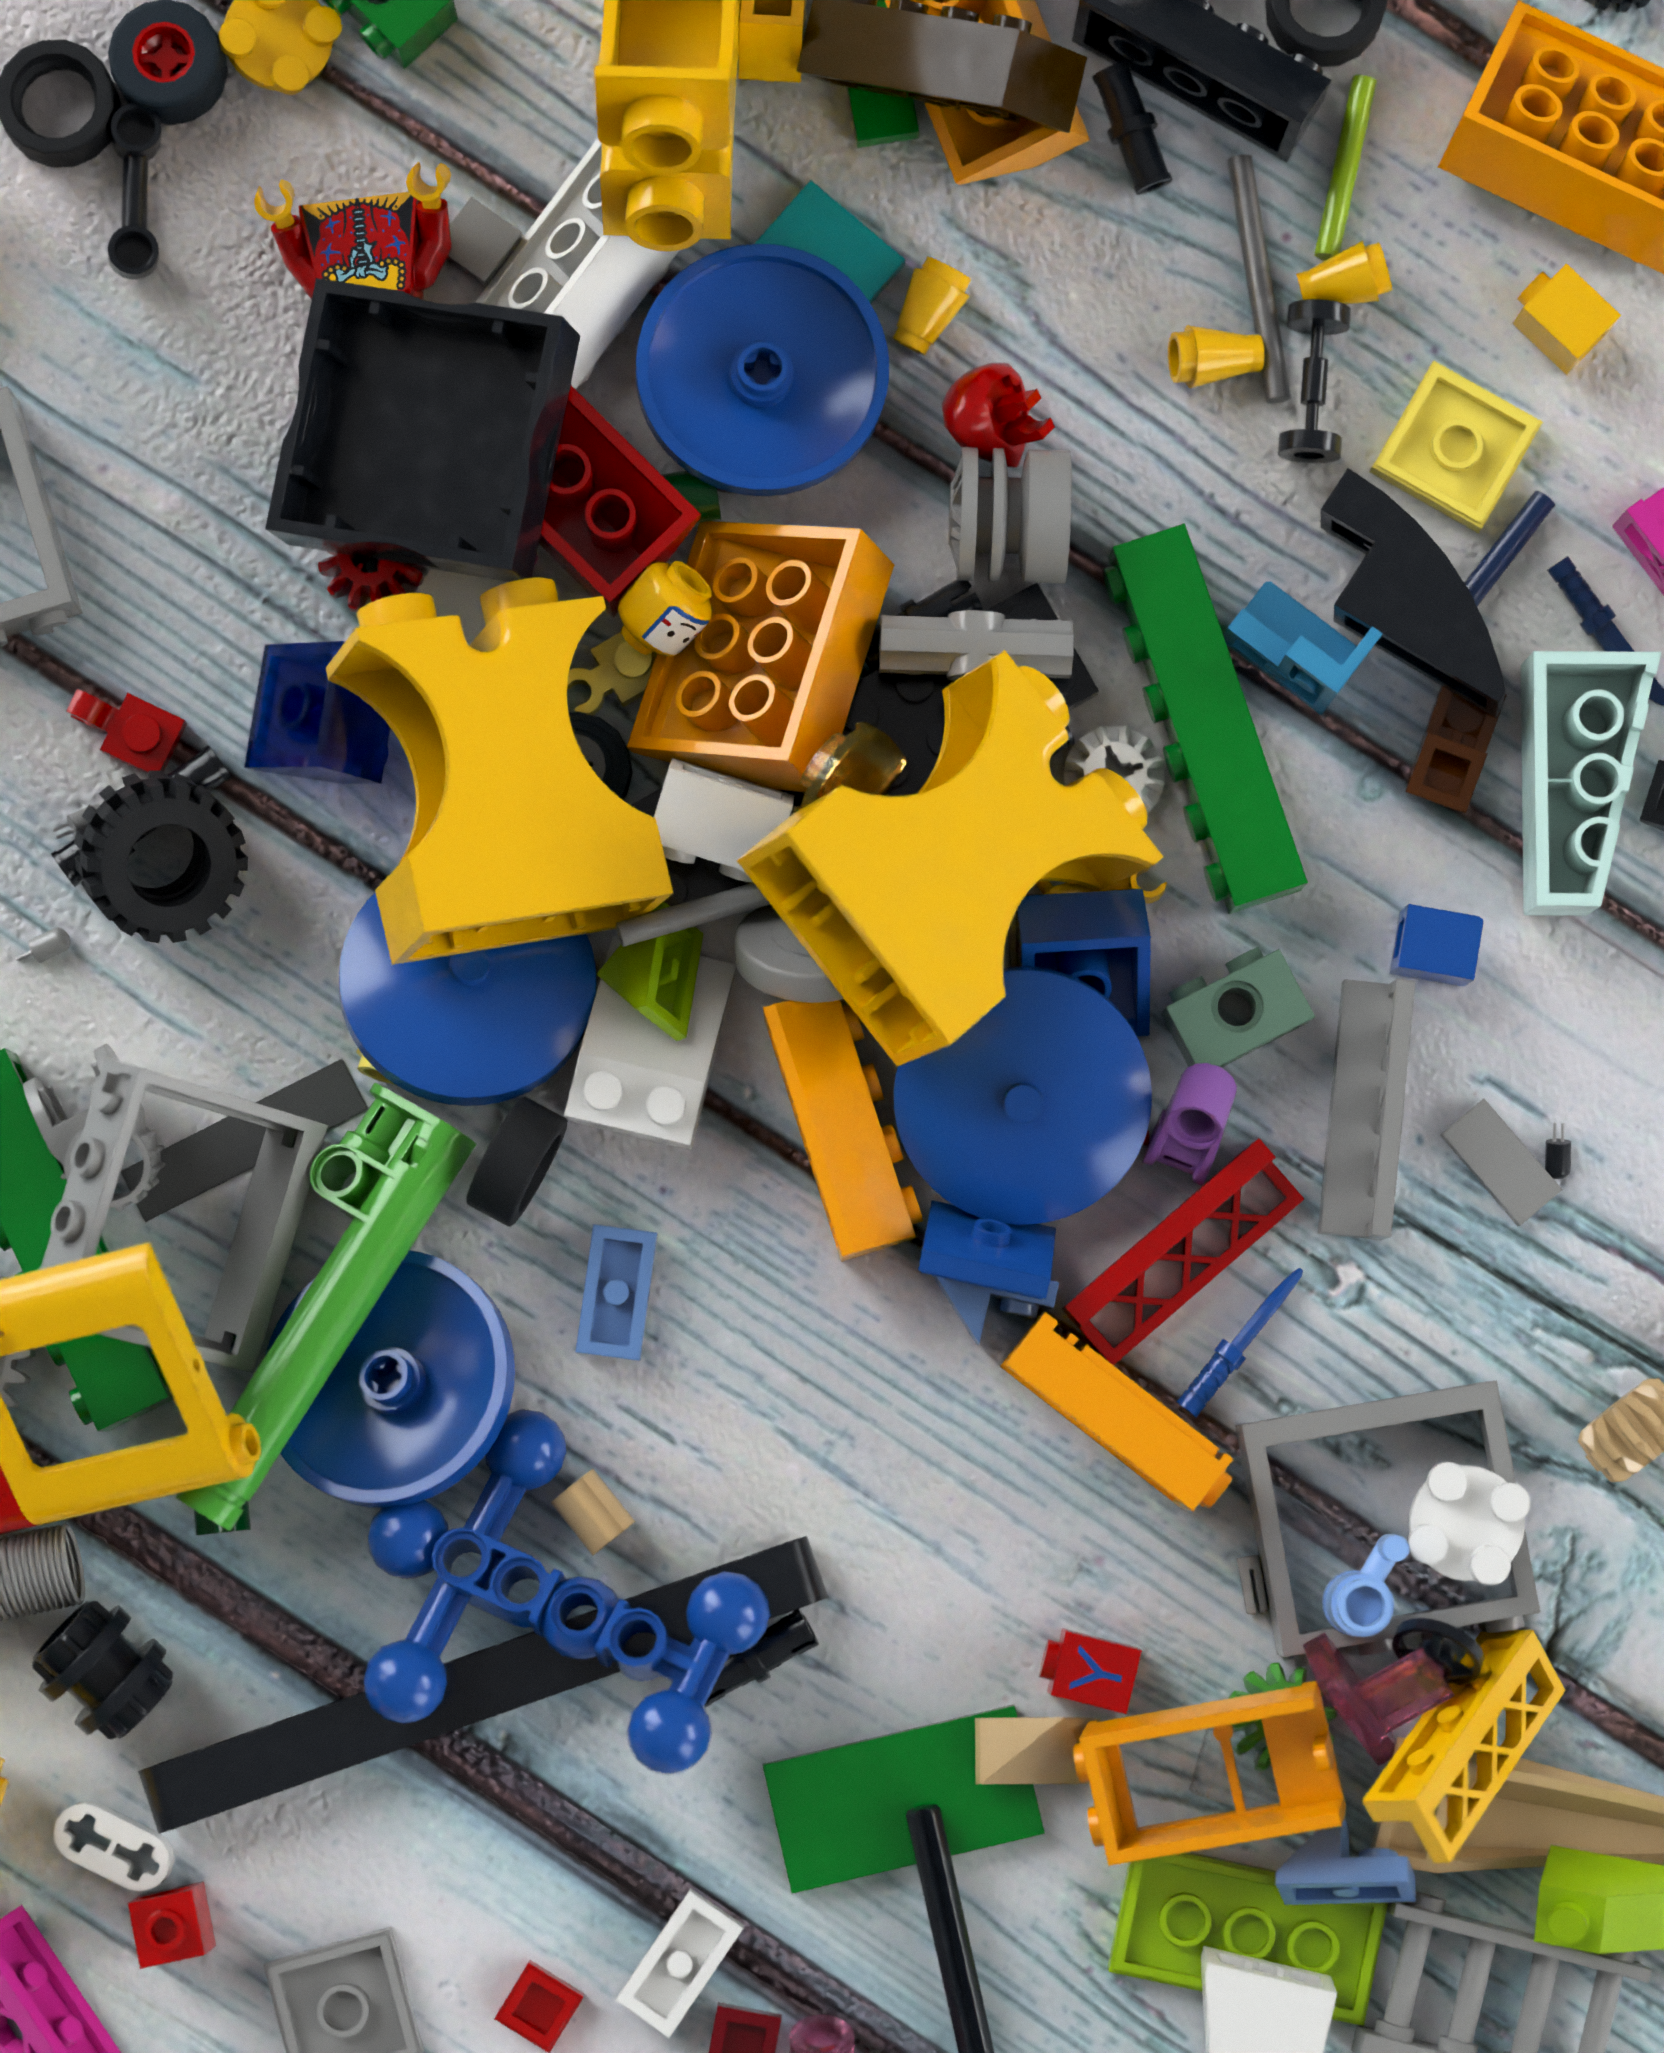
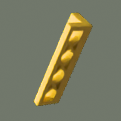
[1362,1629,1566,1863]

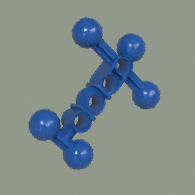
[364,1409,770,1774]

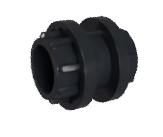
[32,1601,173,1739]

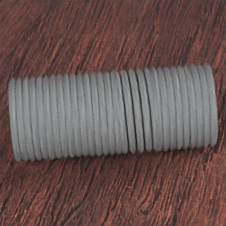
[0,1523,85,1621]

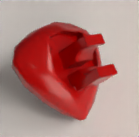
[942,363,1055,468]

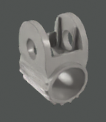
[23,1044,166,1212]

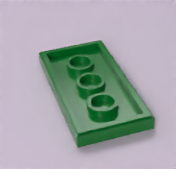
[762,1704,1045,1894]

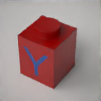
[1039,1628,1142,1714]

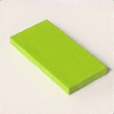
[1107,1852,1388,2026]

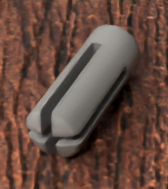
[1237,1555,1268,1615]

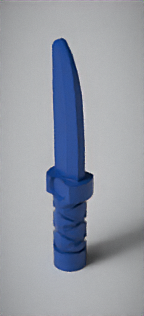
[1176,1268,1303,1418]

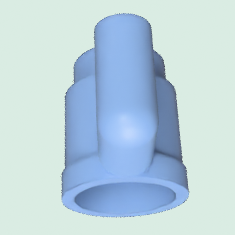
[1322,1534,1409,1637]

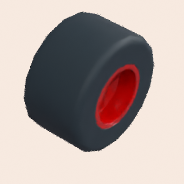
[108,0,228,125]

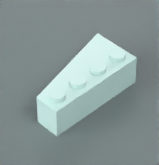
[1521,651,1662,916]

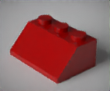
[539,386,701,618]

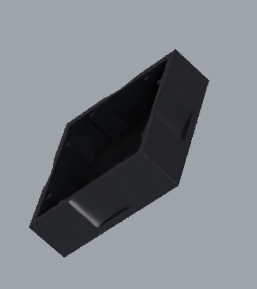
[265,278,580,582]

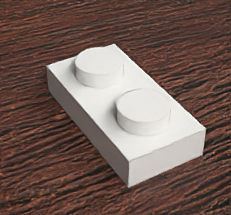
[615,1888,744,2038]

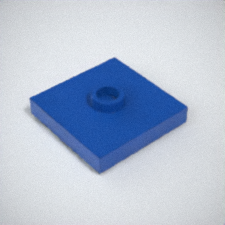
[918,1200,1056,1300]

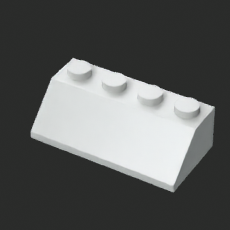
[475,138,679,390]

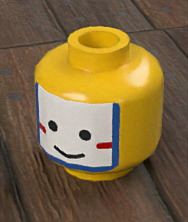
[618,561,712,657]

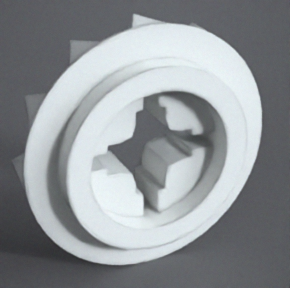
[1063,725,1164,814]

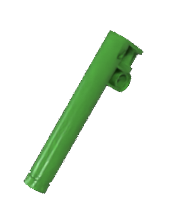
[175,1083,477,1531]

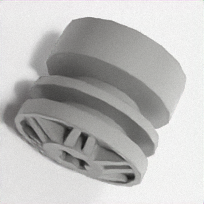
[948,447,1072,584]

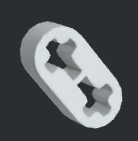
[53,1801,175,1892]

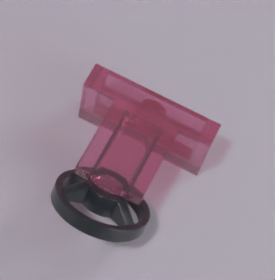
[1303,1618,1484,1767]

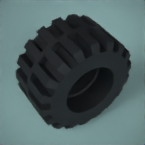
[74,771,248,943]

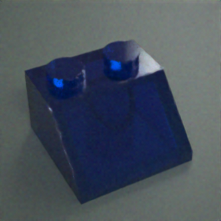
[244,641,391,784]

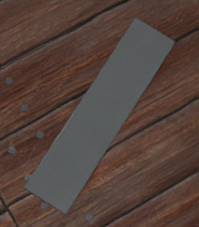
[120,1059,368,1222]

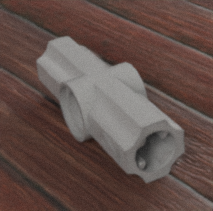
[879,610,1074,681]

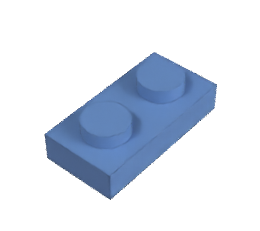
[575,1224,658,1361]

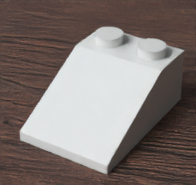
[564,935,736,1150]

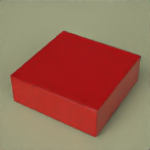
[494,1960,585,2053]

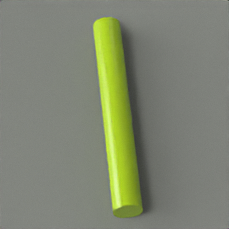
[1314,75,1377,261]

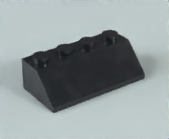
[1072,0,1331,162]

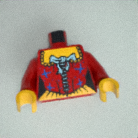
[254,162,452,300]

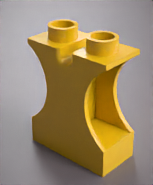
[594,0,741,251]
[325,577,673,965]
[737,650,1163,1067]

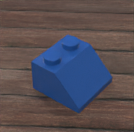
[1015,889,1151,1036]

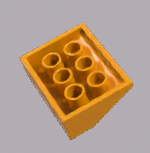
[1438,0,1664,274]
[627,521,894,794]

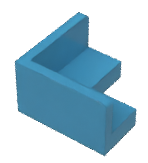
[1223,581,1383,716]

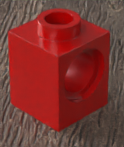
[128,1881,216,1969]

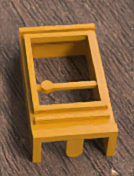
[999,1312,1233,1511]
[1073,1680,1347,1866]

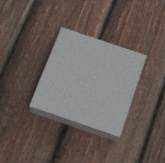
[263,1927,425,2053]

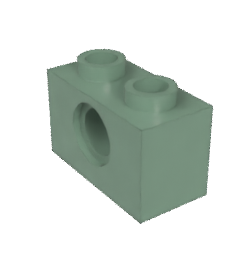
[1160,947,1315,1068]

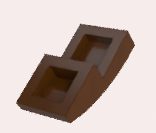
[1405,686,1507,814]

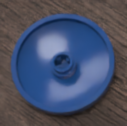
[636,244,889,496]
[339,892,597,1106]
[894,967,1152,1225]
[265,1250,515,1508]

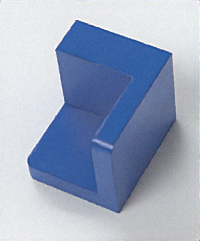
[1389,904,1484,986]

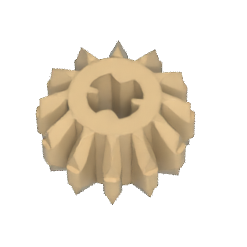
[1577,1378,1664,1482]

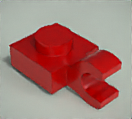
[66,689,187,774]

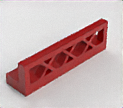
[1061,1138,1304,1366]

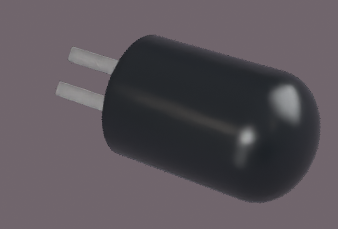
[1545,1122,1571,1179]

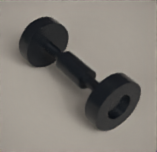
[1278,299,1351,463]

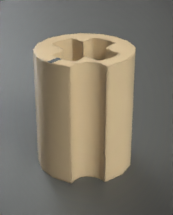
[551,1469,635,1556]

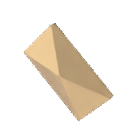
[975,1717,1101,1784]

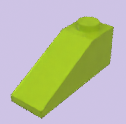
[1534,1845,1664,1954]

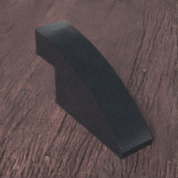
[1321,468,1506,718]

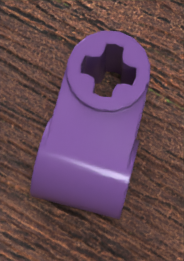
[1142,1063,1237,1186]

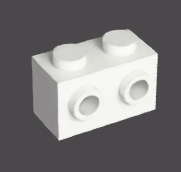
[654,758,795,883]

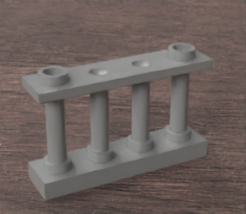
[1351,1891,1652,2053]

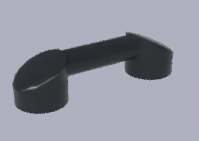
[108,103,162,279]

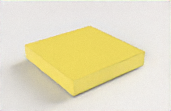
[1369,360,1543,533]

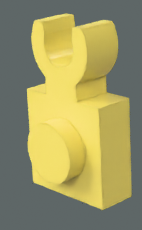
[567,632,657,716]

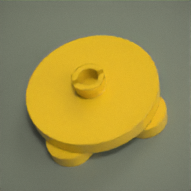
[218,0,342,95]

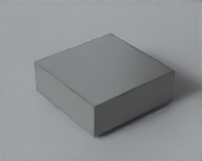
[447,196,523,287]

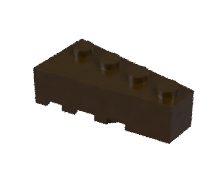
[797,0,1087,133]

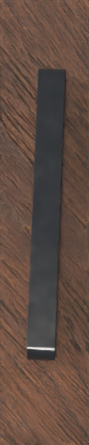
[138,1536,828,1834]

